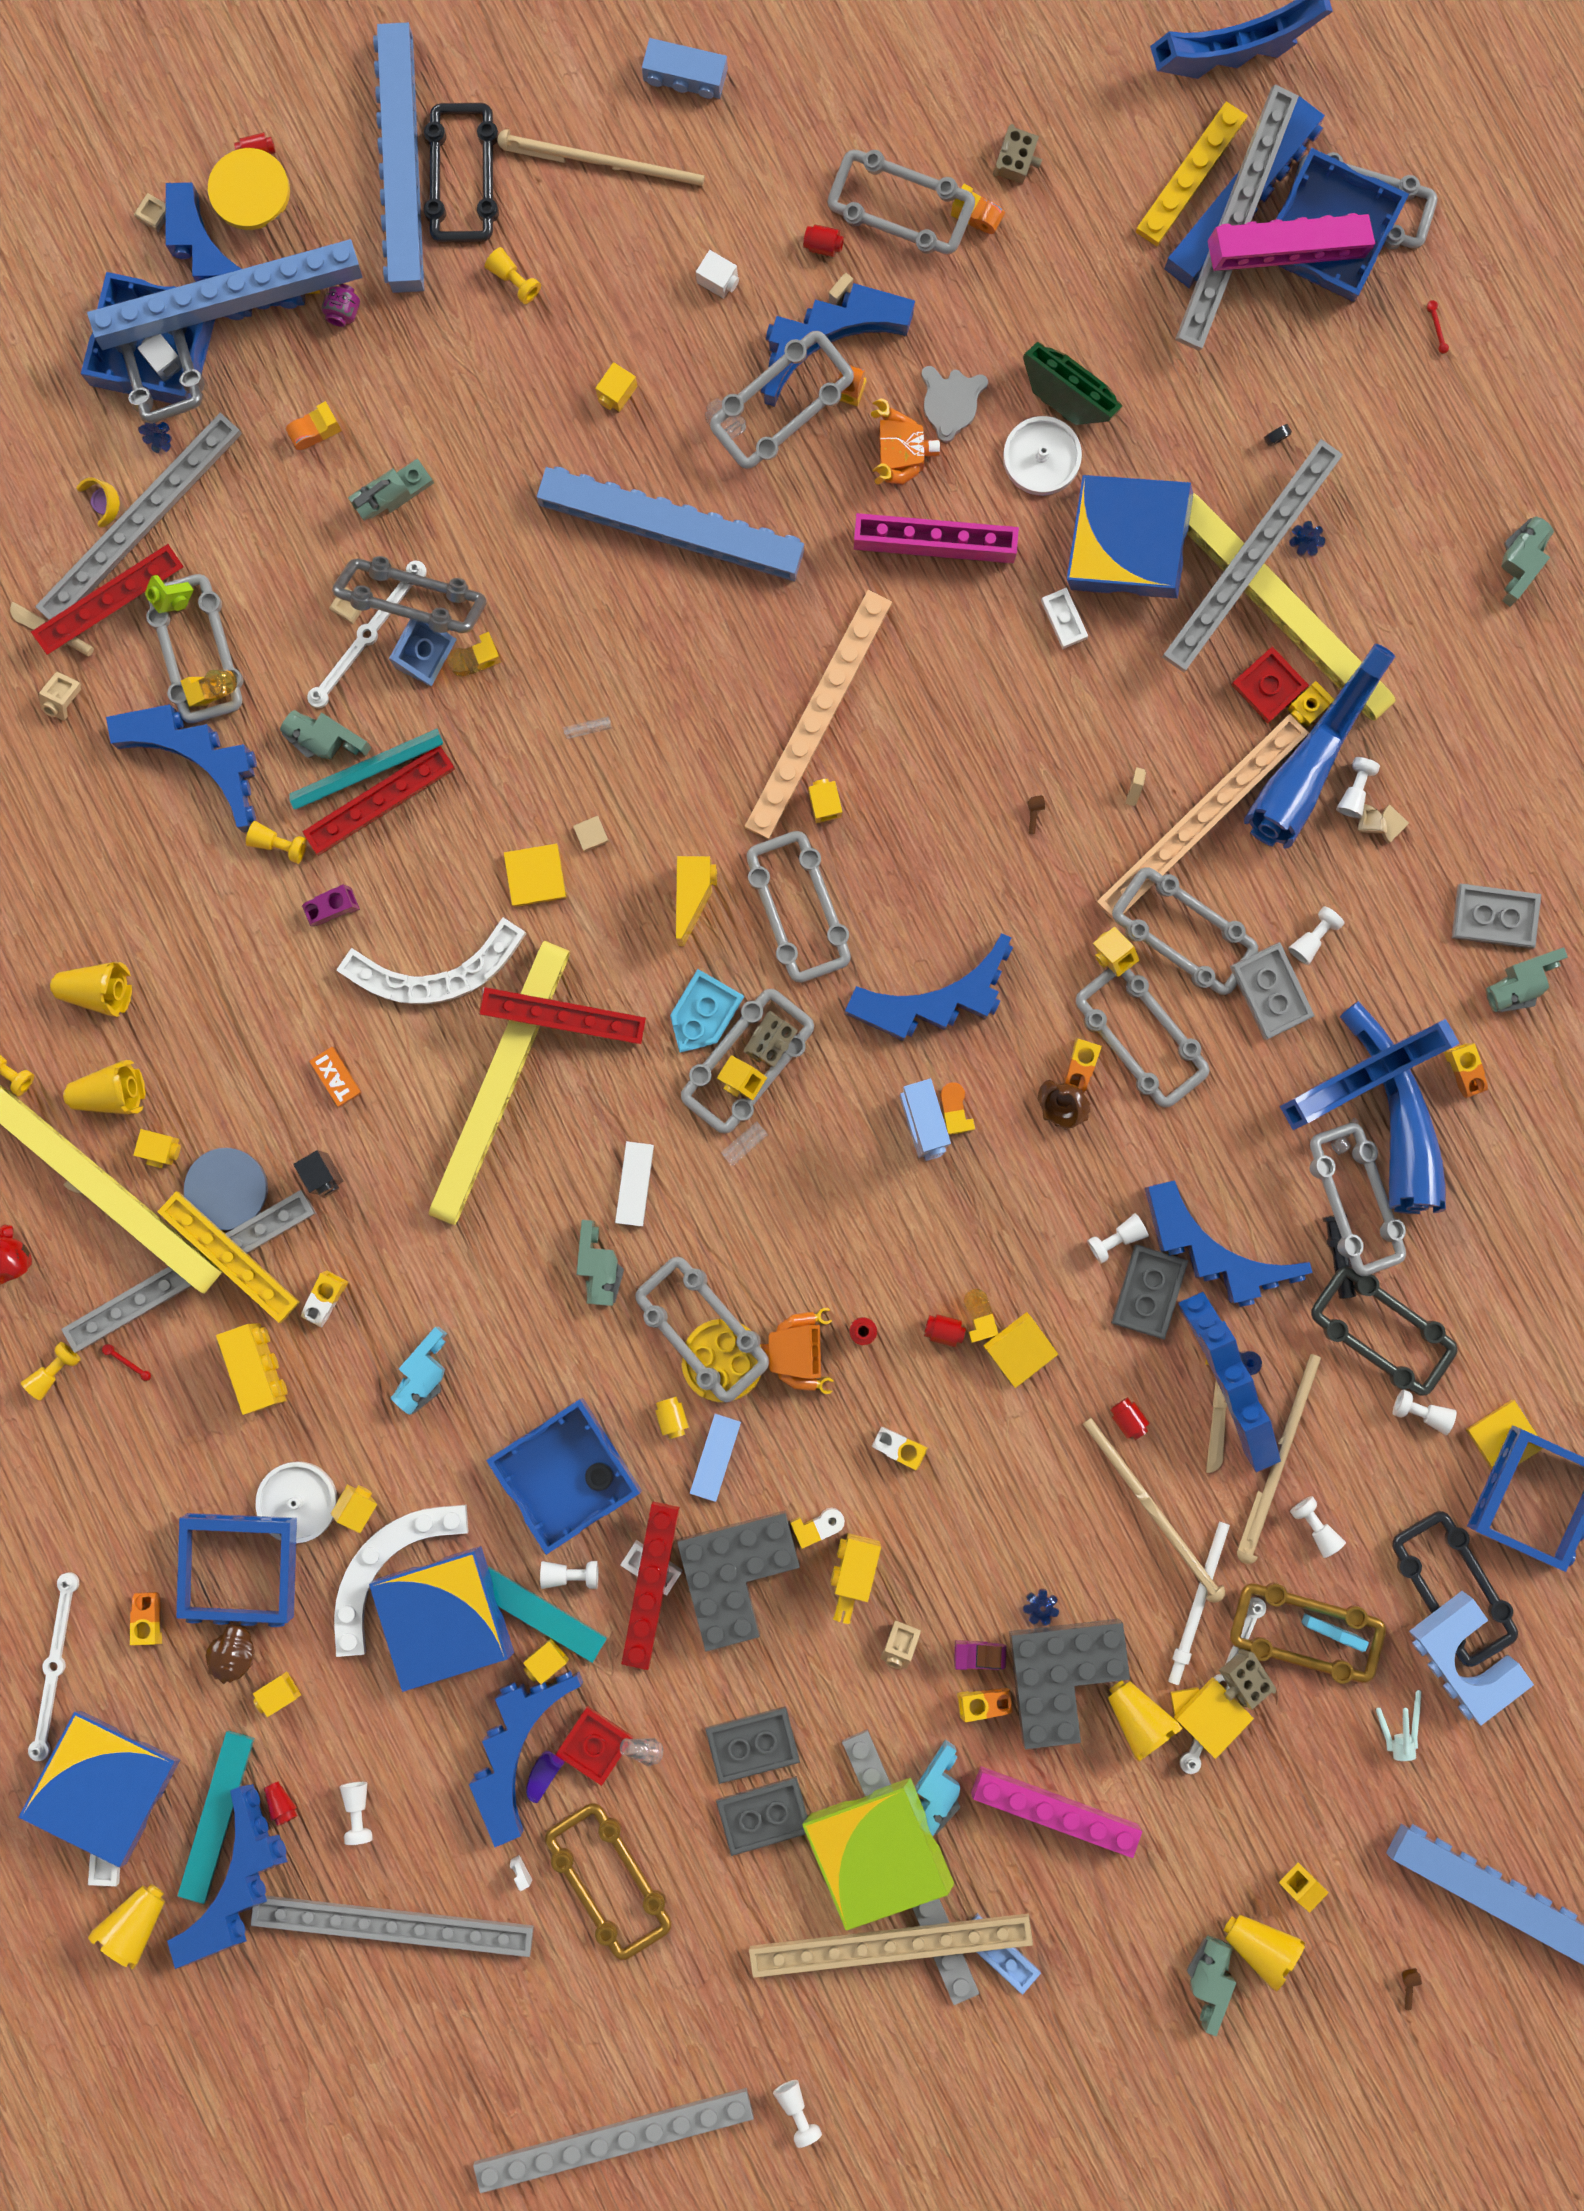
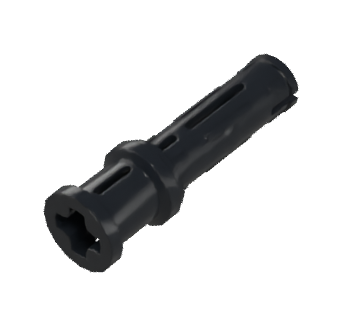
[1322,1214,1357,1299]

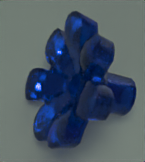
[138,422,172,453]
[1289,521,1325,556]
[1023,1589,1059,1626]

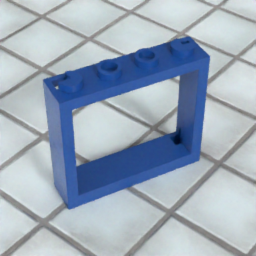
[1467,1425,1584,1572]
[176,1513,297,1627]

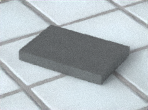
[1111,1244,1188,1340]
[705,1706,800,1784]
[716,1776,808,1856]

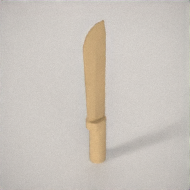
[10,602,94,656]
[1206,1380,1227,1473]

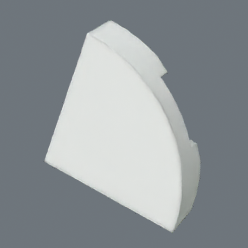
[510,1855,532,1891]

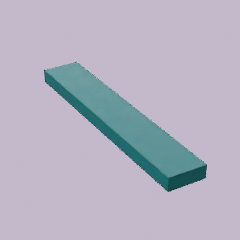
[289,728,443,809]
[488,1566,608,1663]
[177,1730,255,1904]

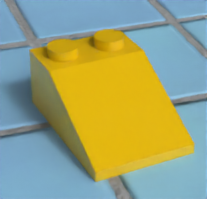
[676,856,717,946]

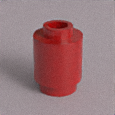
[234,132,276,155]
[803,224,844,257]
[924,1314,966,1347]
[849,1317,877,1345]
[1110,1397,1150,1440]

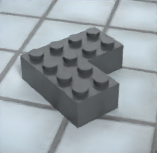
[677,1510,800,1652]
[1009,1618,1130,1749]

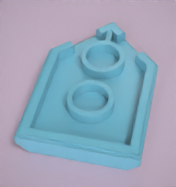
[670,969,745,1053]

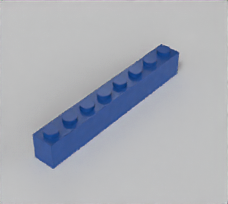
[1164,96,1325,288]

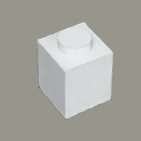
[696,250,739,299]
[138,334,182,382]

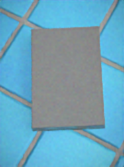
[1452,883,1541,949]
[1230,942,1315,1040]

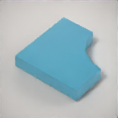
[1301,1613,1369,1652]

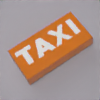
[309,1047,362,1108]

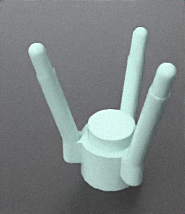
[1376,1690,1421,1761]

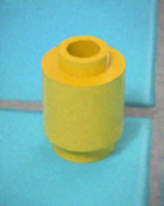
[655,1397,689,1439]

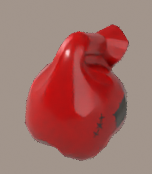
[0,1225,32,1285]

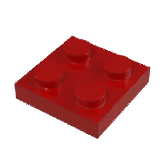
[1231,646,1309,724]
[555,1706,633,1786]

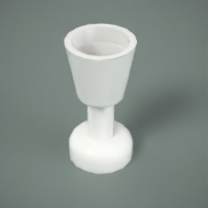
[1336,757,1380,818]
[1288,906,1345,965]
[1087,1213,1149,1264]
[1393,1389,1457,1435]
[1290,1496,1346,1558]
[540,1561,598,1589]
[339,1782,373,1845]
[773,2080,822,2148]

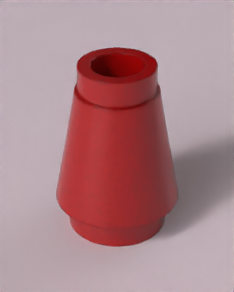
[264,1781,298,1827]

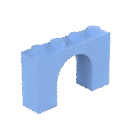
[899,1078,951,1161]
[1409,1591,1534,1725]

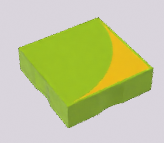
[802,1777,954,1931]

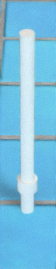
[1168,1521,1230,1685]

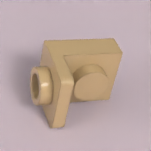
[39,671,81,721]
[880,1620,921,1669]

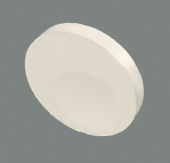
[1003,416,1082,496]
[256,1462,338,1543]

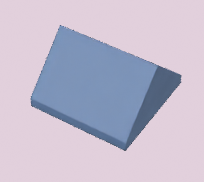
[389,619,457,686]

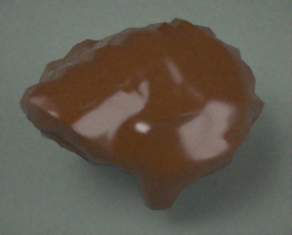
[1037,1080,1091,1129]
[206,1625,255,1684]

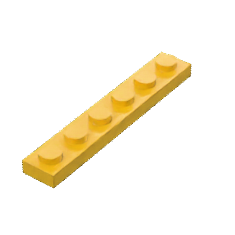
[1135,101,1248,247]
[157,1191,300,1323]

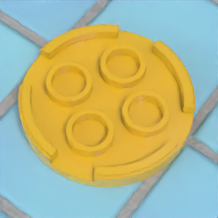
[208,148,290,230]
[681,1319,762,1402]

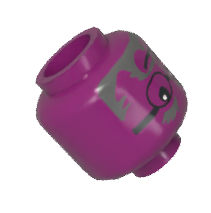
[321,283,360,327]

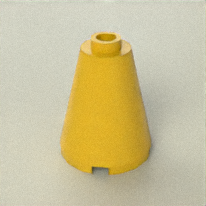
[50,962,132,1017]
[63,1060,146,1115]
[1108,1681,1183,1762]
[88,1884,165,1969]
[1223,1914,1306,1992]

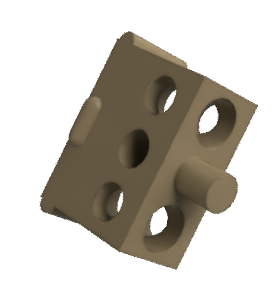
[993,124,1042,184]
[744,1011,798,1067]
[1219,1649,1276,1709]

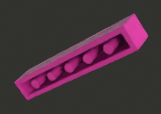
[1207,213,1375,271]
[853,513,1019,563]
[971,1766,1142,1858]

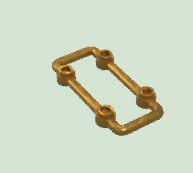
[1230,1583,1386,1684]
[545,1803,672,1960]

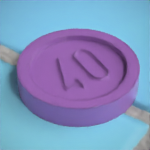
[91,488,107,515]

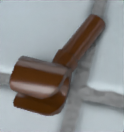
[1028,795,1045,834]
[1402,1968,1422,2010]

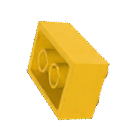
[216,1323,288,1415]

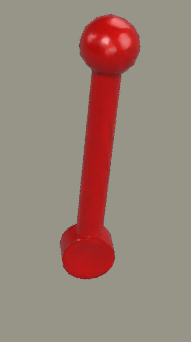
[1426,300,1449,354]
[102,1344,151,1381]

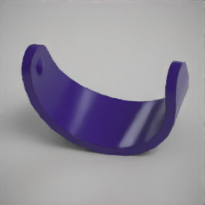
[526,1751,565,1803]

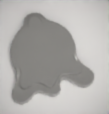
[921,366,988,443]

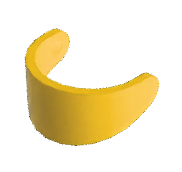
[76,477,120,528]

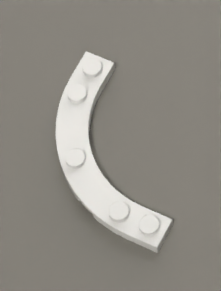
[337,918,527,1004]
[334,1505,468,1657]

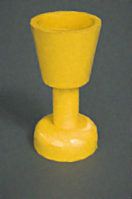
[484,247,541,304]
[245,821,307,864]
[0,1054,35,1096]
[21,1342,81,1401]

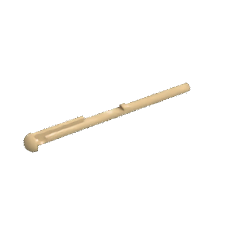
[498,129,705,186]
[1237,1354,1321,1564]
[1083,1418,1225,1603]

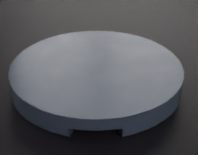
[184,1148,268,1230]

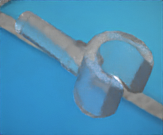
[1331,1118,1359,1155]

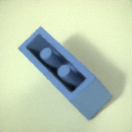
[642,38,728,99]

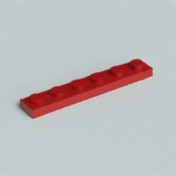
[31,544,184,655]
[302,746,455,856]
[478,987,646,1044]
[621,1501,680,1670]

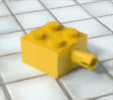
[830,1533,881,1624]

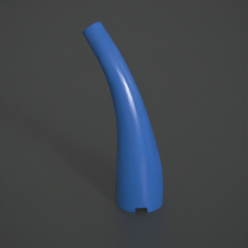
[1244,643,1395,849]
[1340,1001,1446,1214]

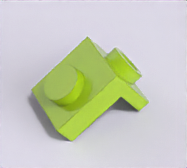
[145,575,194,613]

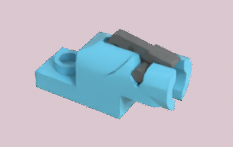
[390,1327,447,1415]
[915,1739,960,1836]

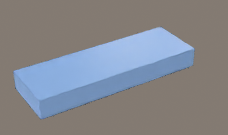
[690,1413,741,1502]
[972,1913,1041,1995]

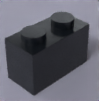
[293,1150,344,1197]

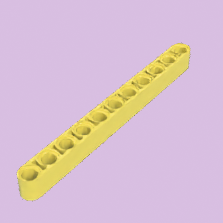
[1187,493,1395,721]
[429,941,570,1225]
[0,1085,222,1294]

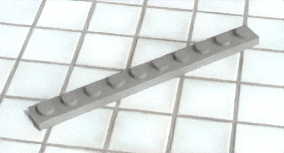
[1175,84,1299,351]
[35,413,242,620]
[1162,439,1343,673]
[61,1190,316,1353]
[842,1729,980,2005]
[251,1895,534,1957]
[473,2088,754,2193]

